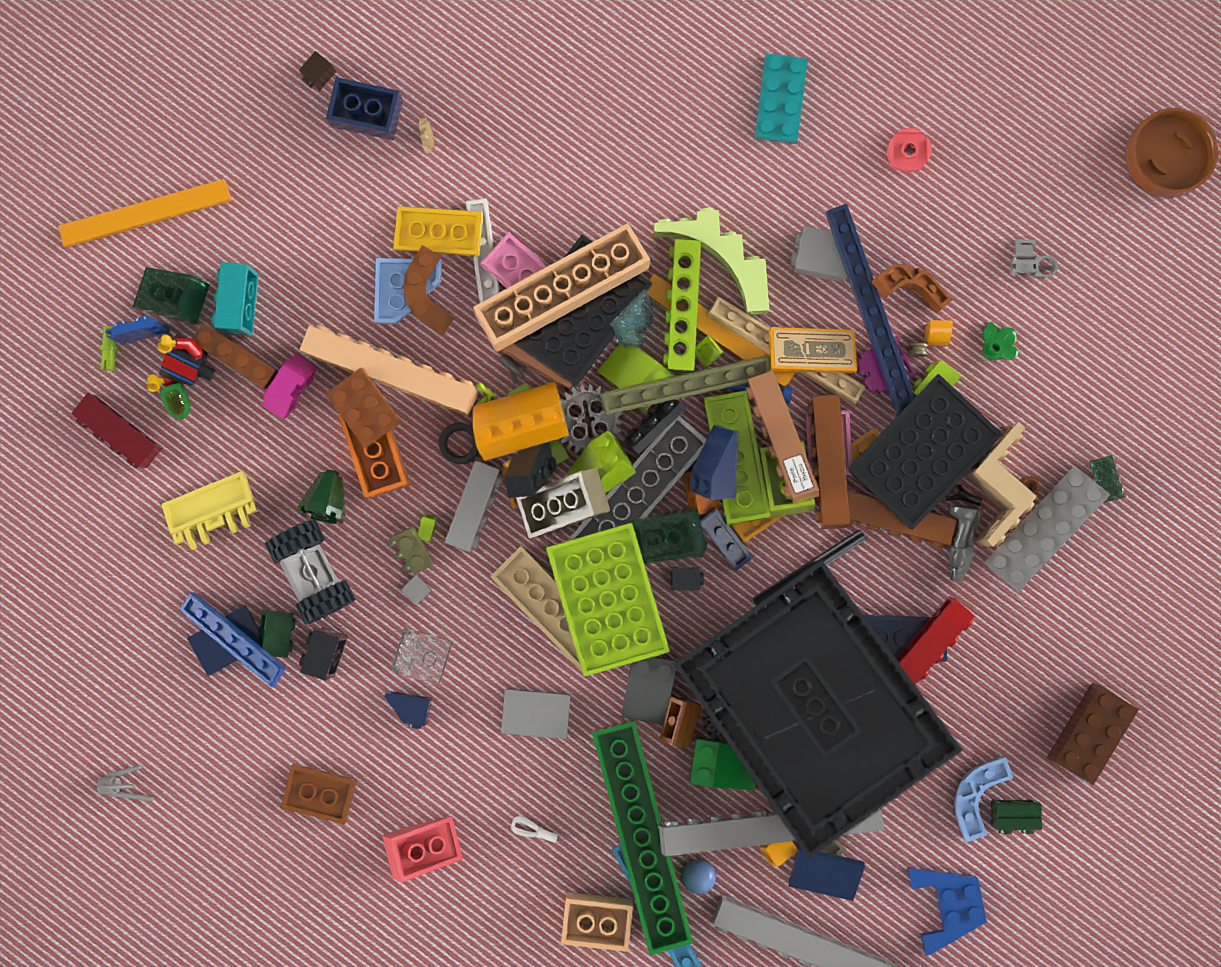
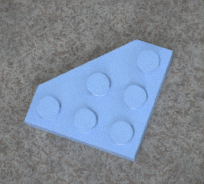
[374,258,442,324]

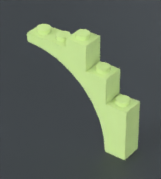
[654,208,769,315]

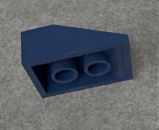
[690,425,738,500]

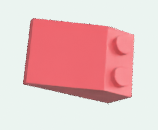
[382,816,463,882]

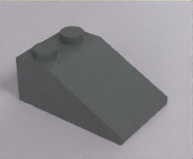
[621,656,677,725]

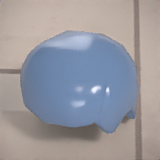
[681,859,717,894]

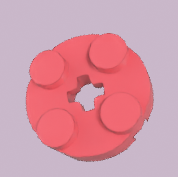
[887,128,932,173]

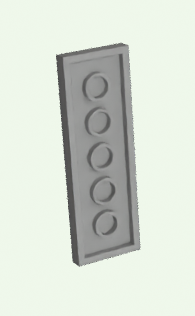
[984,466,1110,593]

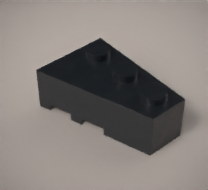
[504,442,556,498]

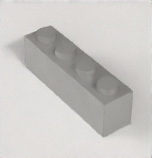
[444,461,503,552]

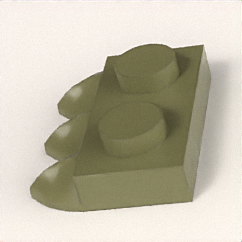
[387,526,434,575]

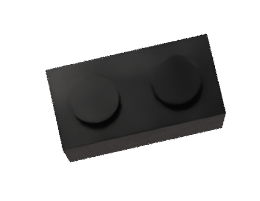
[671,567,704,590]

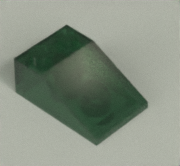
[133,267,210,325]
[628,506,707,564]

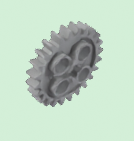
[560,384,623,453]

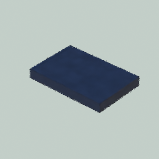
[187,605,259,676]
[788,847,865,901]

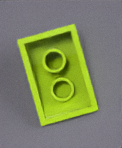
[597,338,674,413]
[565,430,636,493]

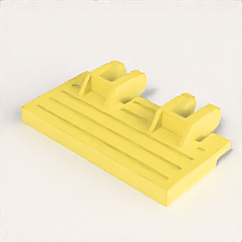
[162,471,258,550]

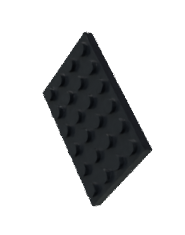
[513,235,652,387]
[846,373,1003,530]

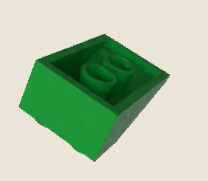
[689,736,756,790]

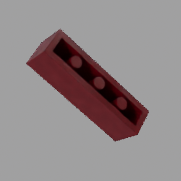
[71,393,163,468]

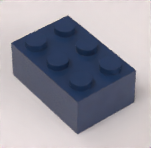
[326,77,403,141]

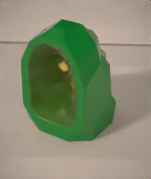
[160,383,191,421]

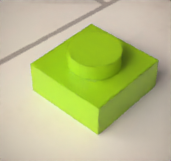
[695,336,723,367]

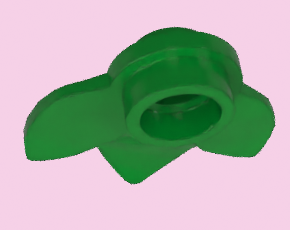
[982,322,1019,361]

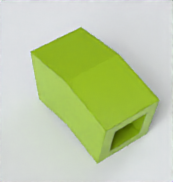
[418,513,438,542]

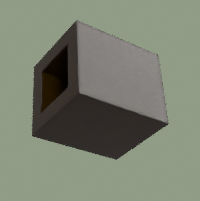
[299,51,336,91]

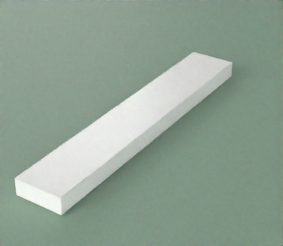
[466,198,500,303]

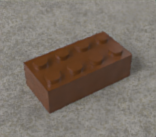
[1046,683,1139,785]

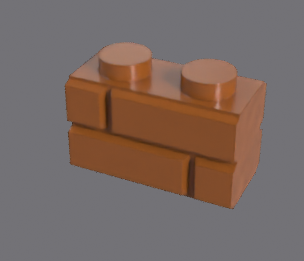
[659,696,702,747]

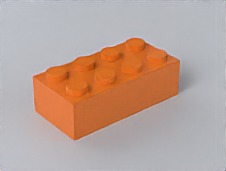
[338,414,411,499]

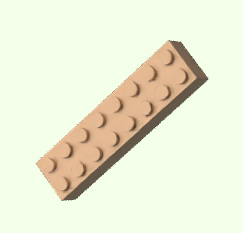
[473,223,650,352]
[300,325,479,417]

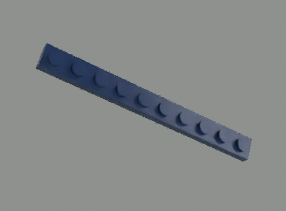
[825,204,915,416]

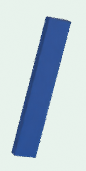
[180,592,286,687]

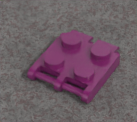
[857,336,917,394]

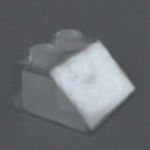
[391,628,453,683]

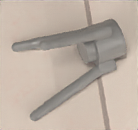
[97,765,154,801]

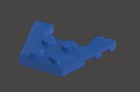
[907,867,987,956]

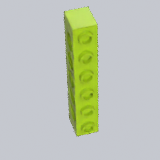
[663,239,701,373]

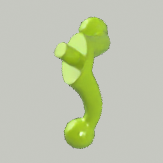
[476,382,496,405]

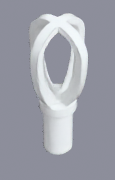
[511,816,558,843]

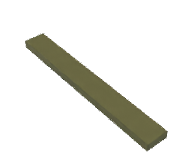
[600,355,771,415]

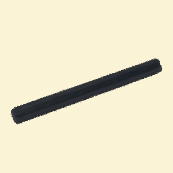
[752,530,866,606]

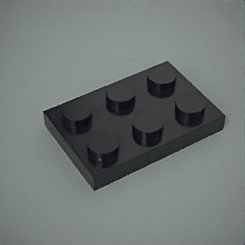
[623,399,687,454]

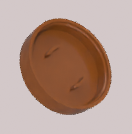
[1125,108,1219,198]

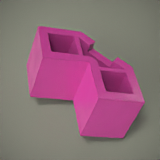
[262,354,317,419]

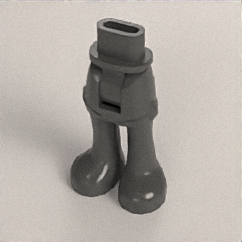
[949,505,983,582]

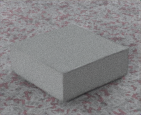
[401,574,432,605]

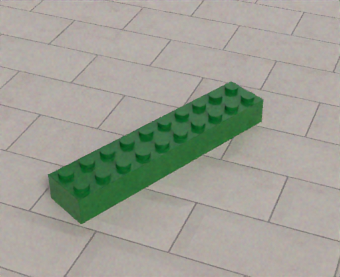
[592,719,693,955]

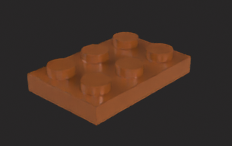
[326,368,402,448]
[280,764,357,824]

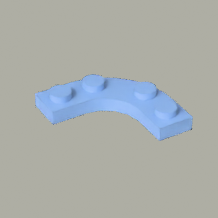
[954,756,1013,842]

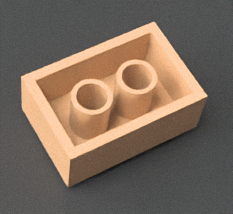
[561,892,633,952]

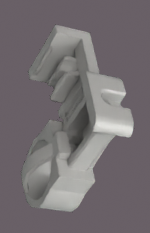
[1010,240,1058,278]

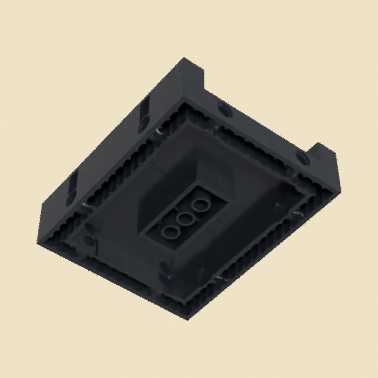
[674,560,963,859]

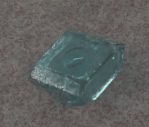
[609,290,655,348]

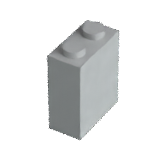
[790,226,847,283]

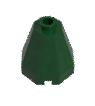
[297,469,345,524]

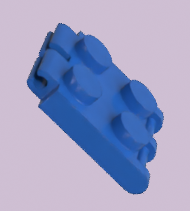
[105,316,170,344]

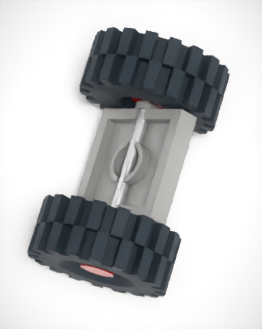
[264,519,356,625]

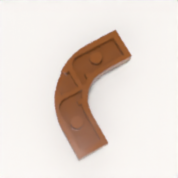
[404,245,454,336]
[871,264,952,313]

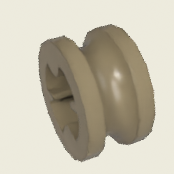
[908,343,929,357]

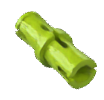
[100,326,118,371]

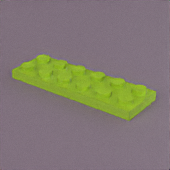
[704,391,771,526]

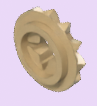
[419,117,435,153]

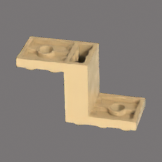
[964,422,1037,547]

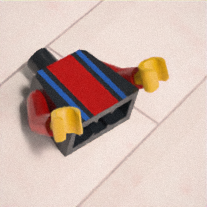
[147,333,216,392]

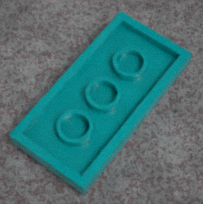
[754,53,808,144]

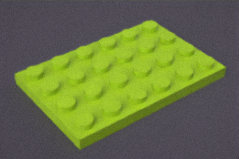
[546,522,670,677]

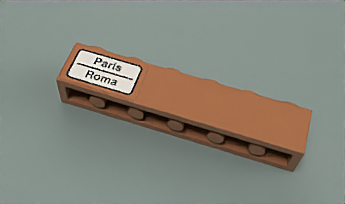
[746,371,819,505]

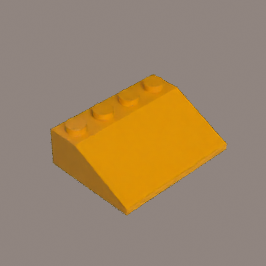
[473,382,569,461]

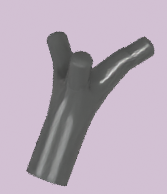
[499,354,527,383]

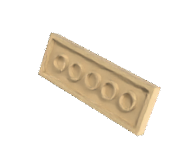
[490,546,582,671]

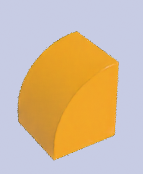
[925,320,953,347]
[759,841,798,867]

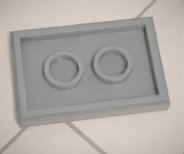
[501,689,571,739]

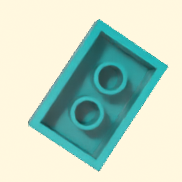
[212,262,259,337]

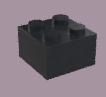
[299,627,348,681]

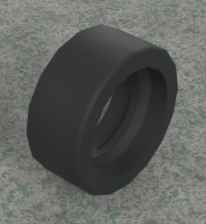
[439,423,479,464]

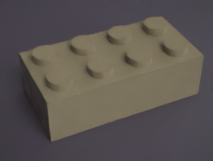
[516,468,610,539]

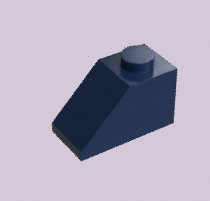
[385,691,432,729]

